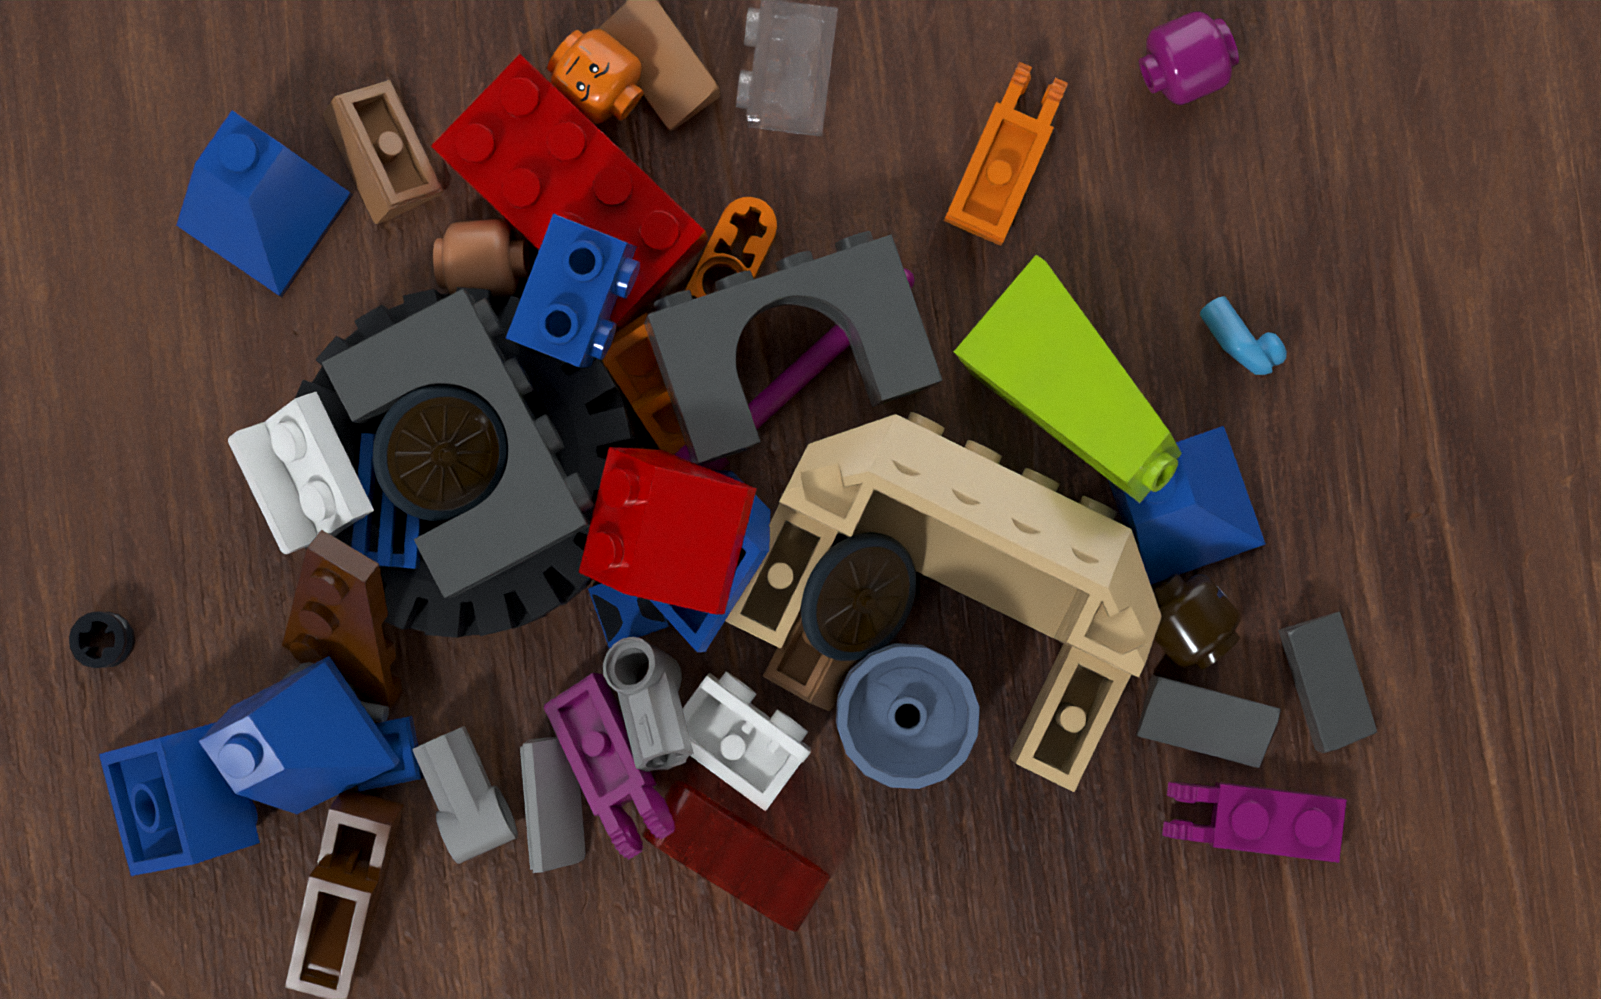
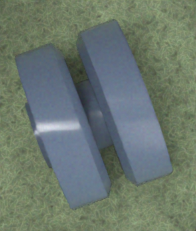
[836,643,980,789]

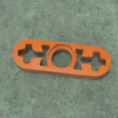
[685,197,777,299]

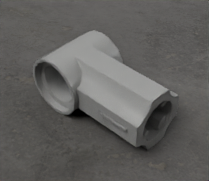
[603,637,694,772]
[412,726,518,864]

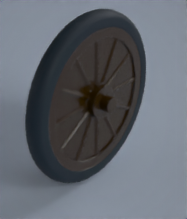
[373,384,508,521]
[801,532,916,661]

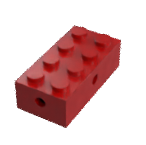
[431,54,709,329]

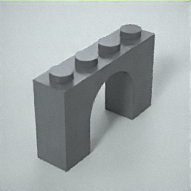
[644,231,942,466]
[322,289,595,598]

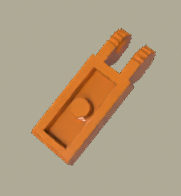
[944,61,1068,246]

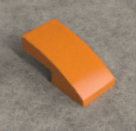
[602,313,685,455]

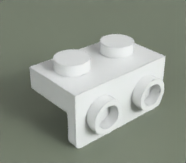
[683,672,811,811]

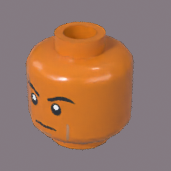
[547,29,644,125]

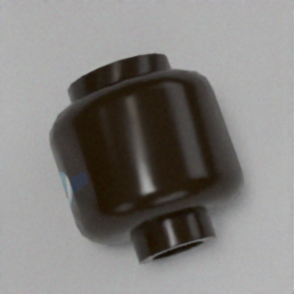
[1153,573,1240,670]

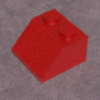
[579,447,757,615]

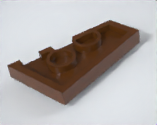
[282,530,403,710]

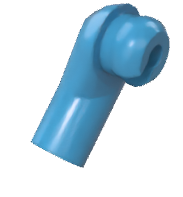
[1200,296,1287,375]

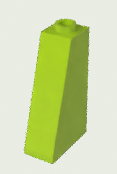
[954,255,1182,503]

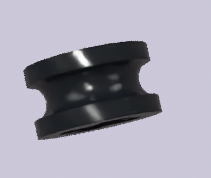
[69,611,135,668]

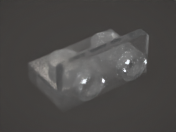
[736,0,838,137]

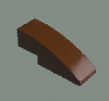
[285,789,404,999]

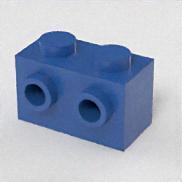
[506,214,640,368]

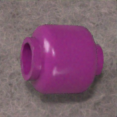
[1139,11,1239,105]

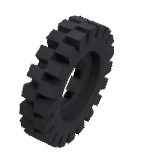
[295,287,637,638]

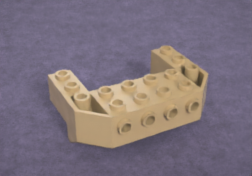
[725,412,1162,792]

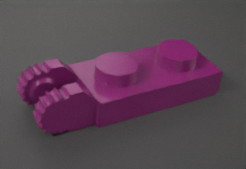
[543,672,676,860]
[1162,781,1347,863]

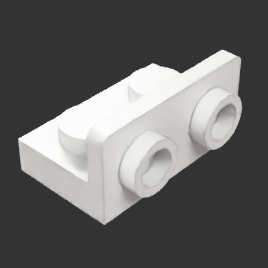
[228,392,374,554]

